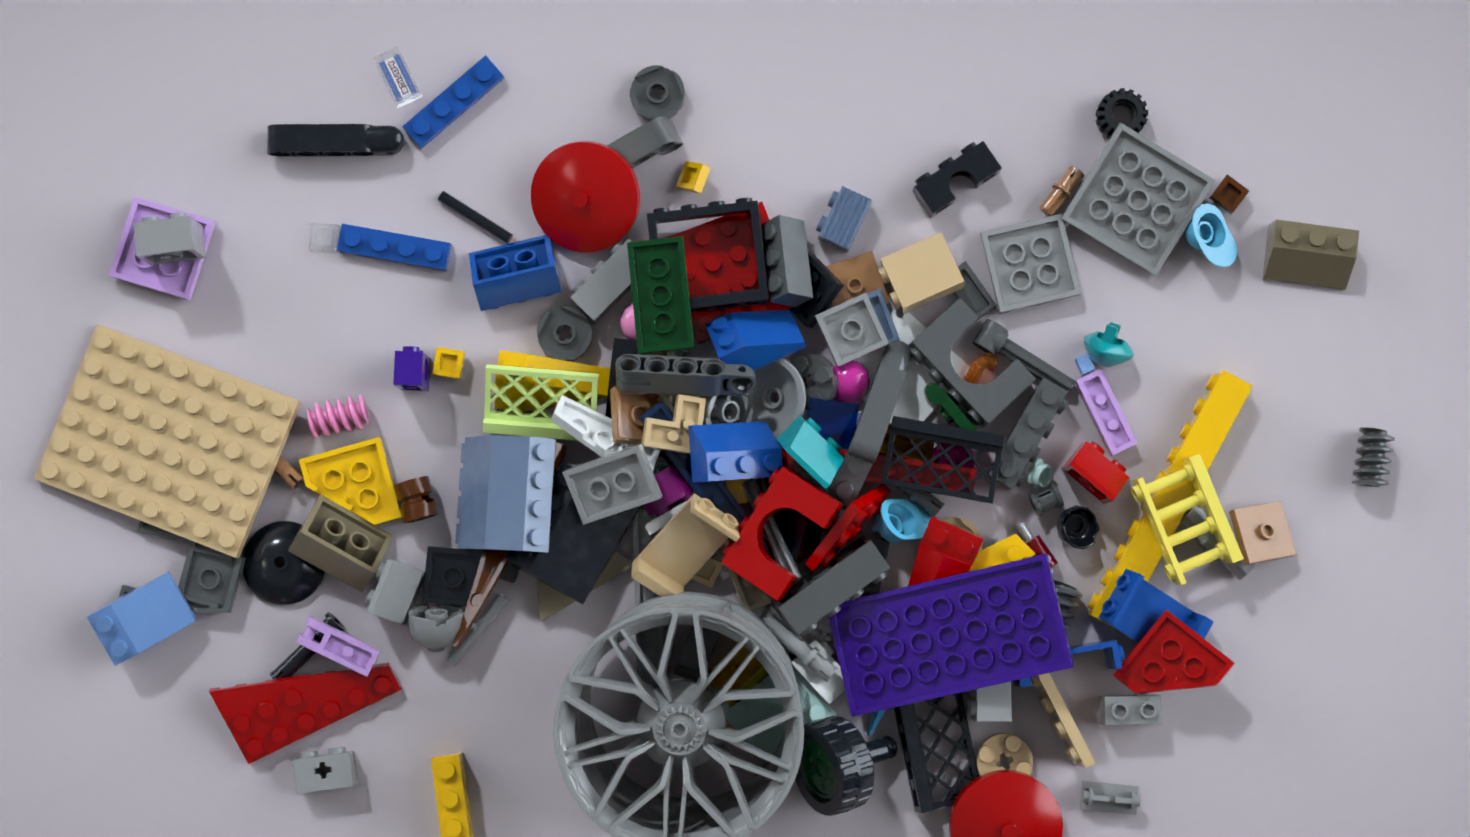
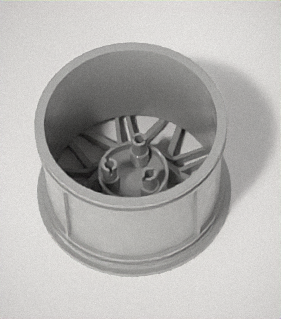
[553,592,804,837]

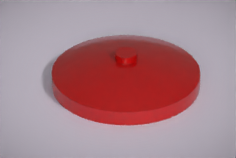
[531,141,641,253]
[949,770,1063,837]

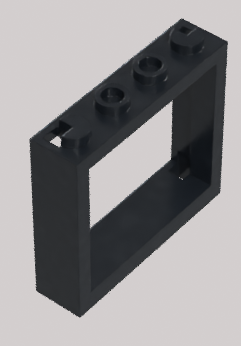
[647,198,770,313]

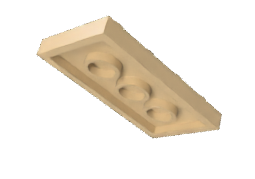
[1031,673,1096,768]

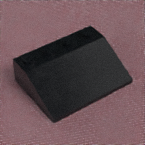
[505,462,640,605]

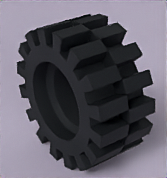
[1095,88,1148,139]

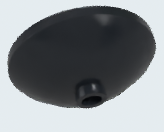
[243,521,325,605]

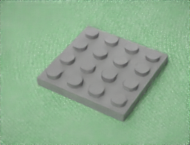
[1062,123,1216,276]

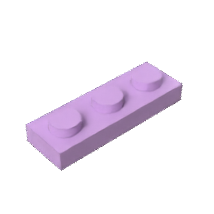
[1075,369,1138,456]

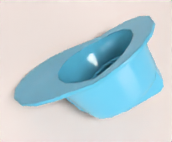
[1185,203,1237,267]
[872,499,931,543]

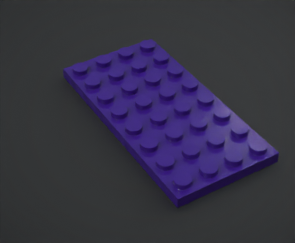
[829,554,1075,717]

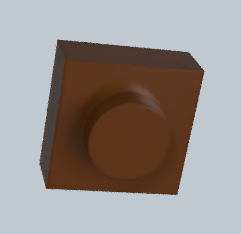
[1209,174,1249,214]

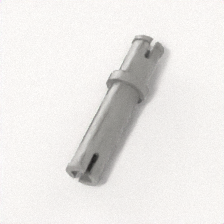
[764,613,838,682]

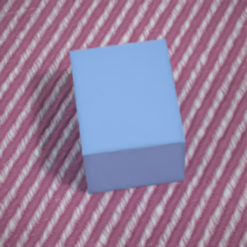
[1075,353,1096,375]

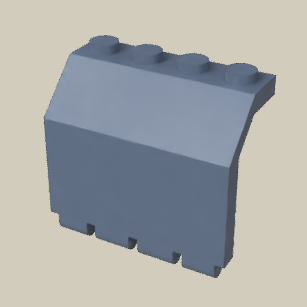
[455,435,556,553]

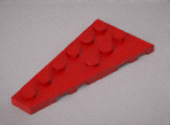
[209,662,402,764]

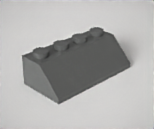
[772,535,890,635]

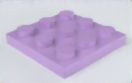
[109,197,216,301]

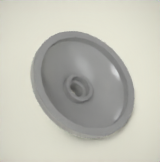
[741,358,806,439]

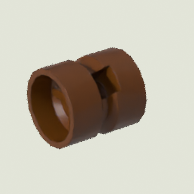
[394,476,439,524]

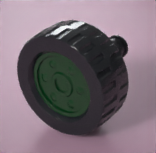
[795,716,898,816]

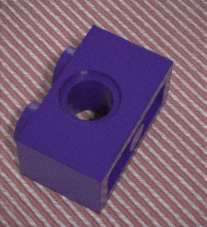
[393,346,431,391]

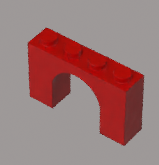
[721,467,844,601]

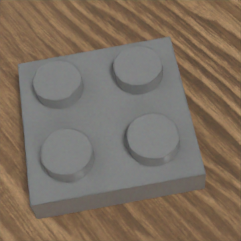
[815,293,889,367]

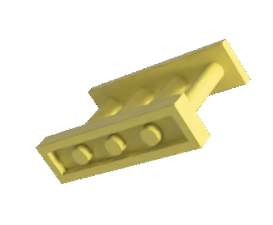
[1131,454,1244,585]

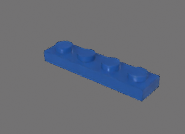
[402,55,504,149]
[337,223,451,271]

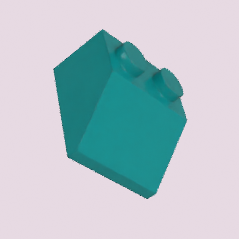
[777,415,844,489]

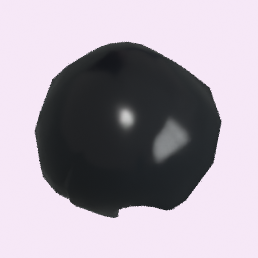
[1057,505,1100,550]

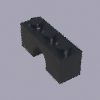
[912,141,1002,218]

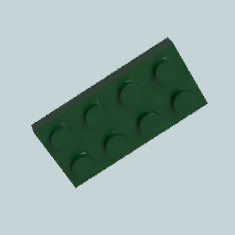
[627,236,695,355]

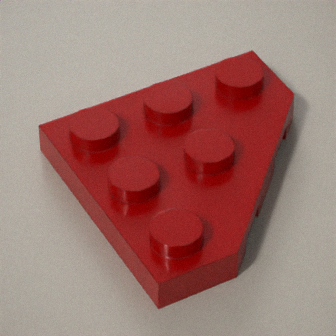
[805,484,891,571]
[1113,609,1235,694]

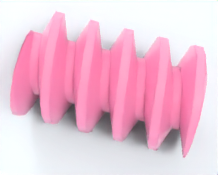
[307,394,369,438]

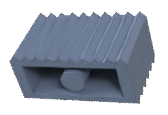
[816,186,872,253]

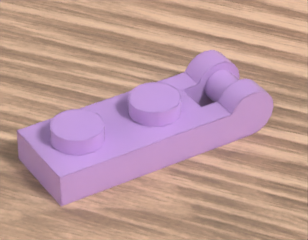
[296,616,381,677]

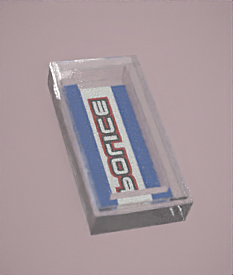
[373,46,422,108]

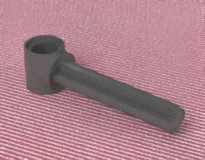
[972,319,1075,394]

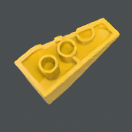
[494,350,610,412]

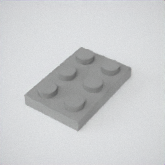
[562,443,662,525]

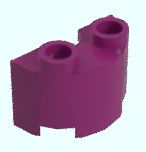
[643,464,694,517]

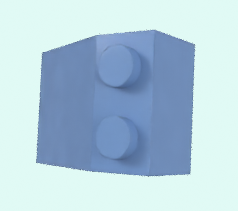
[87,571,197,666]

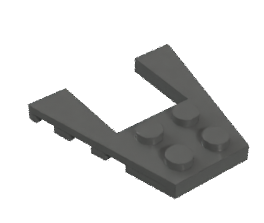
[119,521,246,613]

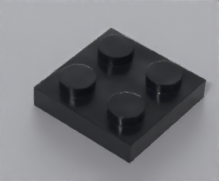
[422,546,483,606]

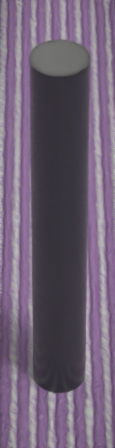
[438,191,513,244]

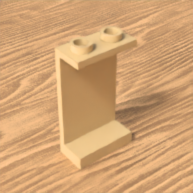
[631,493,740,597]

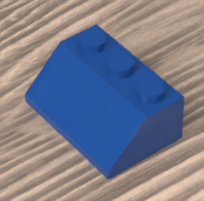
[469,235,562,311]
[688,421,783,483]

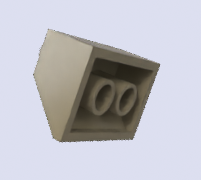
[1262,219,1359,290]
[288,495,393,592]

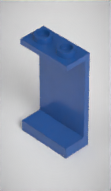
[1098,569,1214,643]
[1013,640,1125,687]

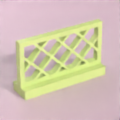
[482,364,599,441]

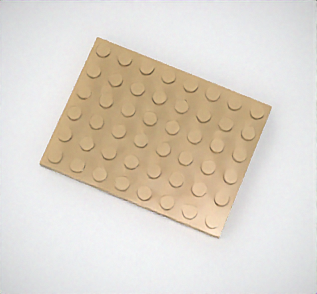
[34,324,302,558]

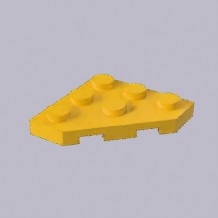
[299,437,402,525]

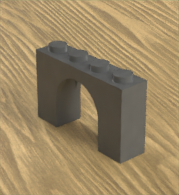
[909,298,1036,427]

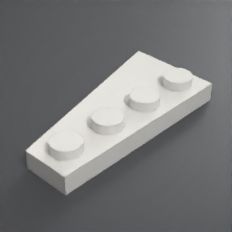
[550,395,660,471]

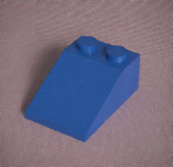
[705,310,807,370]

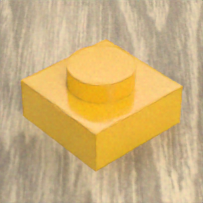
[675,161,710,194]
[432,347,465,380]

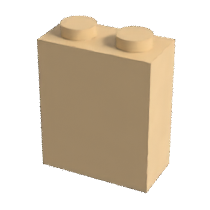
[878,232,965,315]

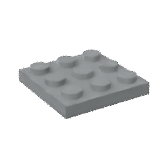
[980,214,1081,314]

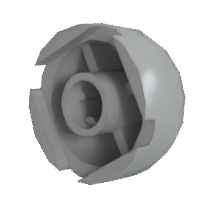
[700,386,753,425]
[408,603,464,652]

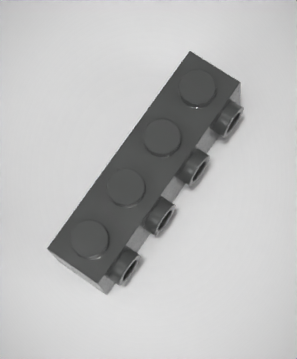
[987,378,1068,490]

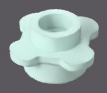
[1026,458,1053,489]

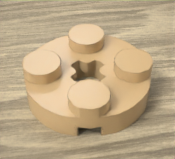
[976,733,1033,776]

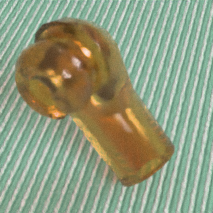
[963,352,999,384]

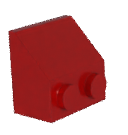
[1061,441,1130,504]

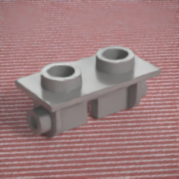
[1080,781,1141,815]

